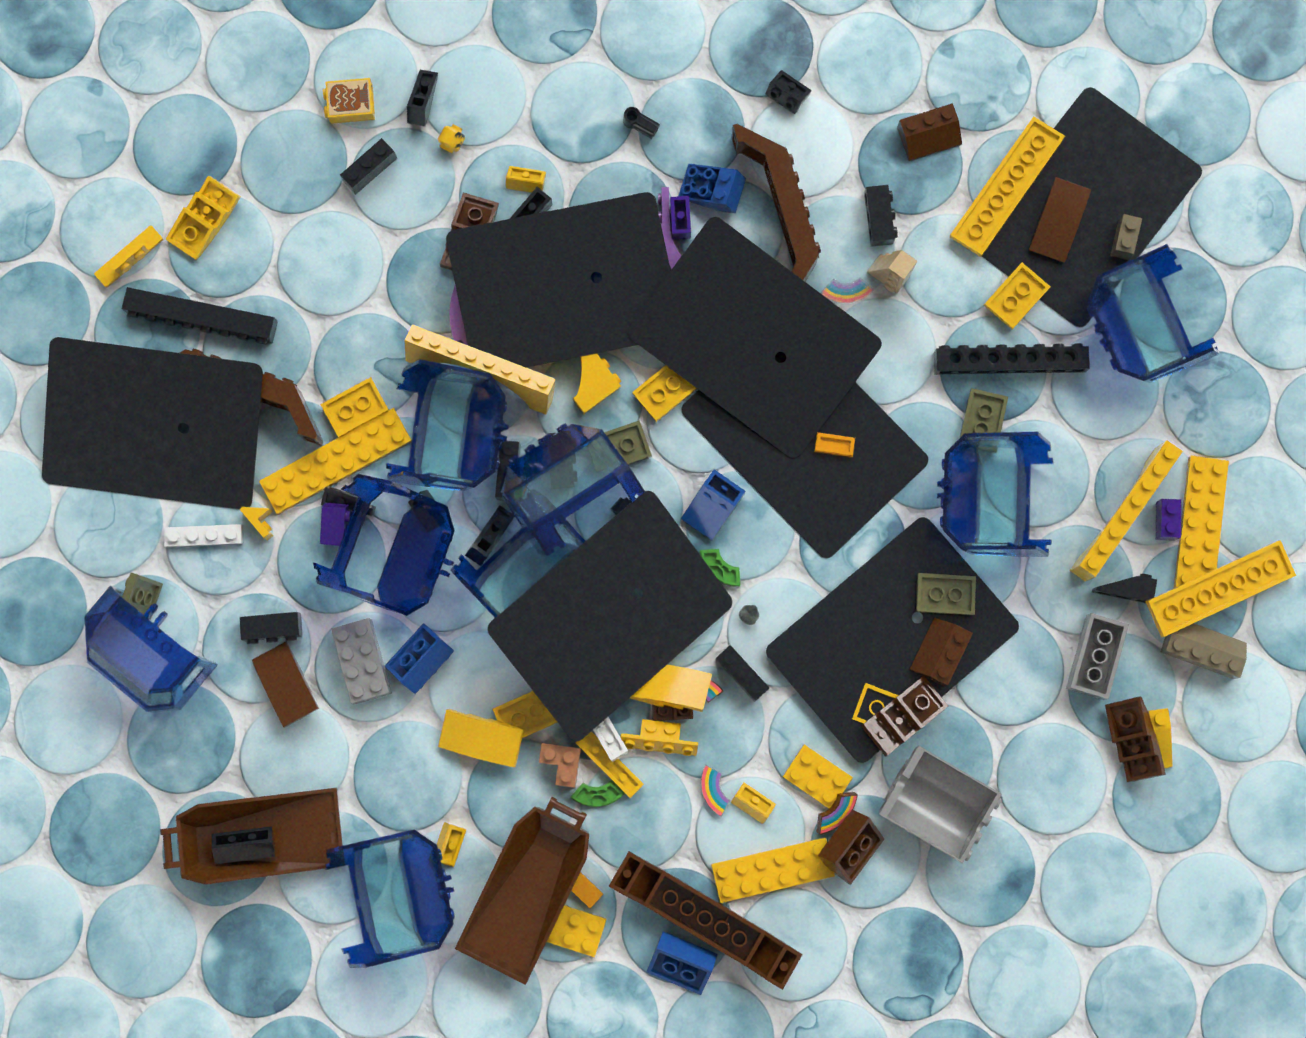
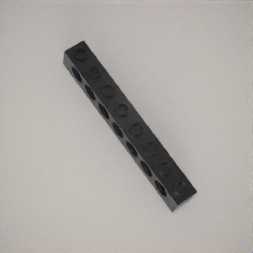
[934,343,1090,375]

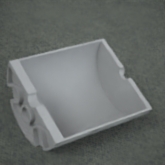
[879,746,1002,863]

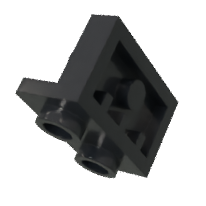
[765,70,812,114]

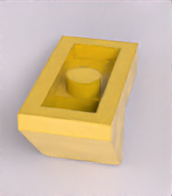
[239,507,274,540]

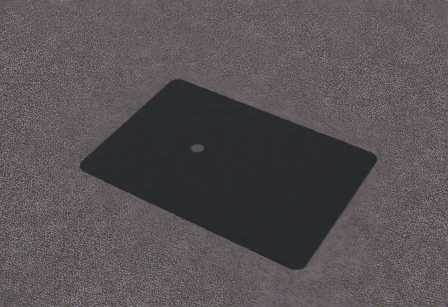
[982,87,1202,327]
[446,192,671,376]
[628,217,882,458]
[42,337,263,509]
[682,352,928,558]
[487,491,732,741]
[766,517,1019,763]

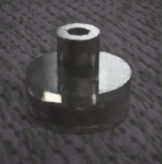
[739,605,759,625]

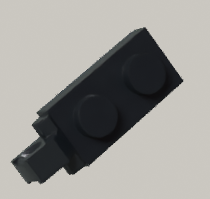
[321,486,376,517]

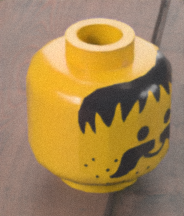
[438,124,465,153]

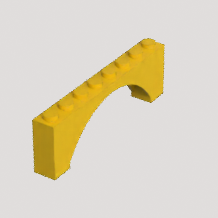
[405,325,555,415]
[573,353,621,415]
[1069,440,1183,582]

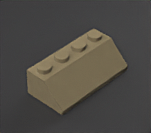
[1160,623,1247,679]

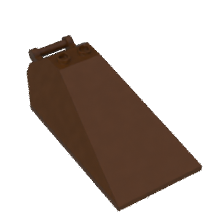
[160,788,345,885]
[455,797,590,985]

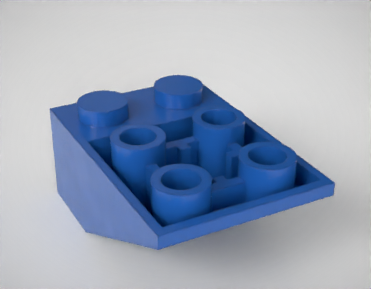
[678,164,746,213]
[681,469,746,541]

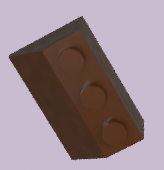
[897,103,962,161]
[909,618,973,687]
[818,809,884,885]

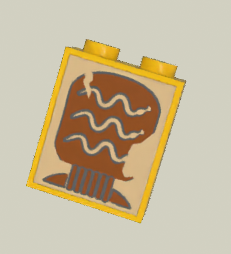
[323,78,375,124]

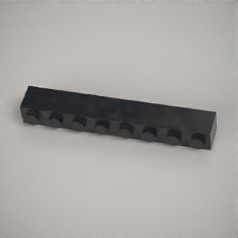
[121,287,278,345]

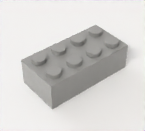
[1066,613,1129,700]
[331,618,392,704]

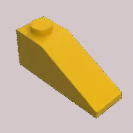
[1148,708,1173,768]

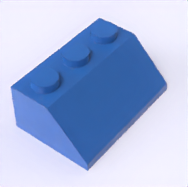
[385,623,454,694]
[646,931,718,995]

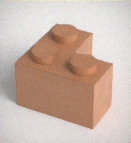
[539,743,581,788]

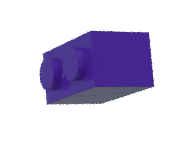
[670,196,691,240]
[1156,499,1181,541]
[320,503,351,546]

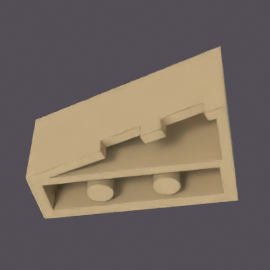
[867,250,917,293]

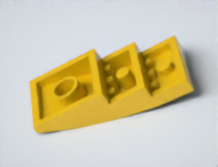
[166,176,241,260]
[629,665,712,712]
[438,709,524,767]

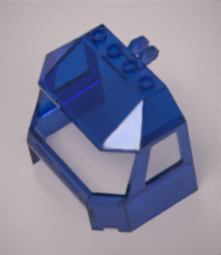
[313,474,455,616]

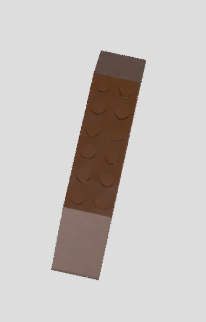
[731,124,821,282]
[179,348,323,446]
[609,851,803,990]

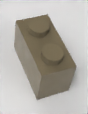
[1110,214,1142,260]

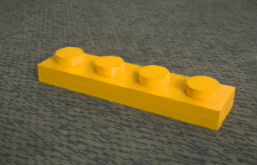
[575,731,644,798]

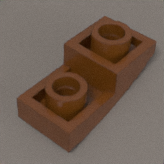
[652,705,693,721]

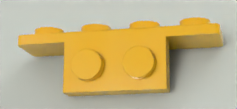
[94,225,163,288]
[620,719,698,756]

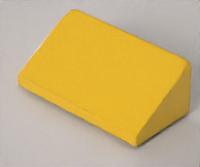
[506,166,546,193]
[731,783,776,824]
[432,822,467,867]

